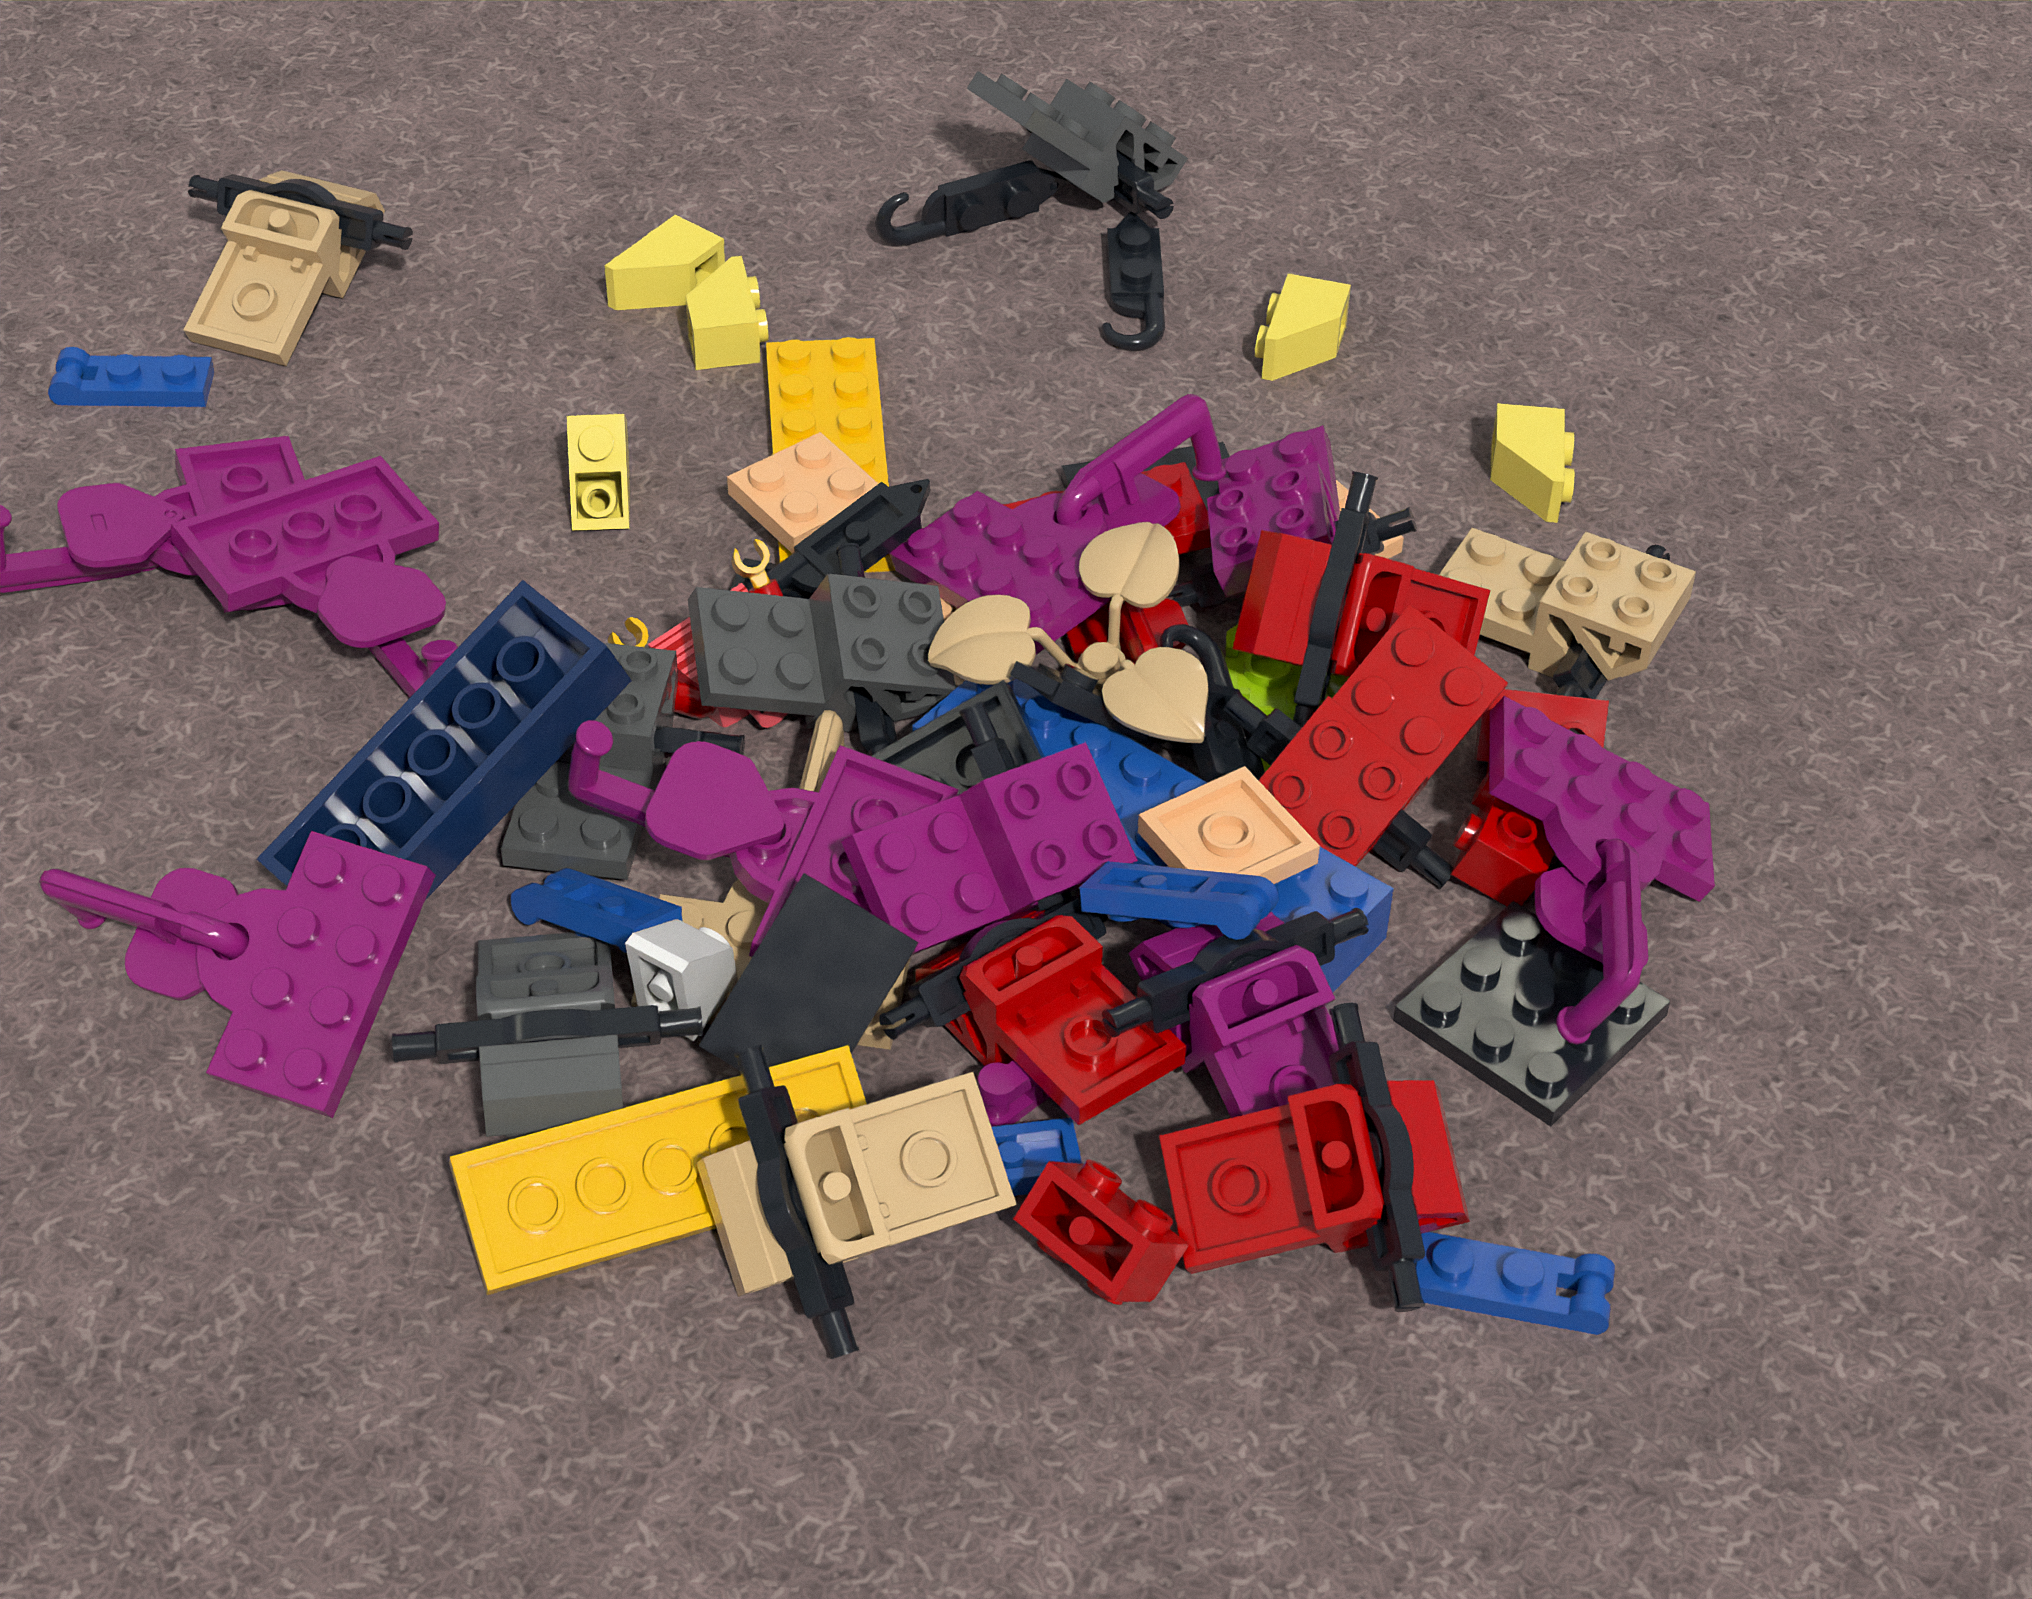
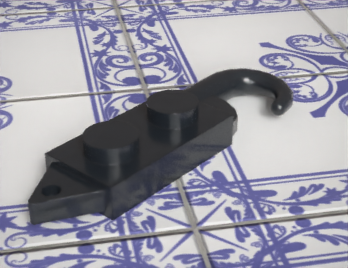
[875,160,1067,246]
[1101,211,1166,351]
[767,479,931,594]
[1160,624,1265,783]
[1009,661,1196,761]

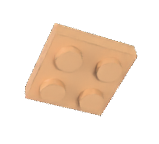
[727,432,878,554]
[1138,766,1320,884]

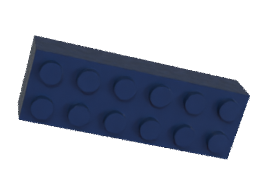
[257,580,632,901]

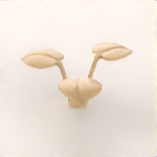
[928,522,1209,743]

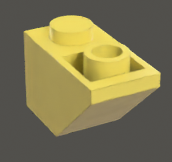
[605,215,725,310]
[686,256,769,370]
[1255,274,1351,381]
[1490,403,1575,523]
[567,414,630,531]

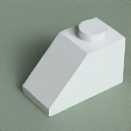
[625,919,738,1041]

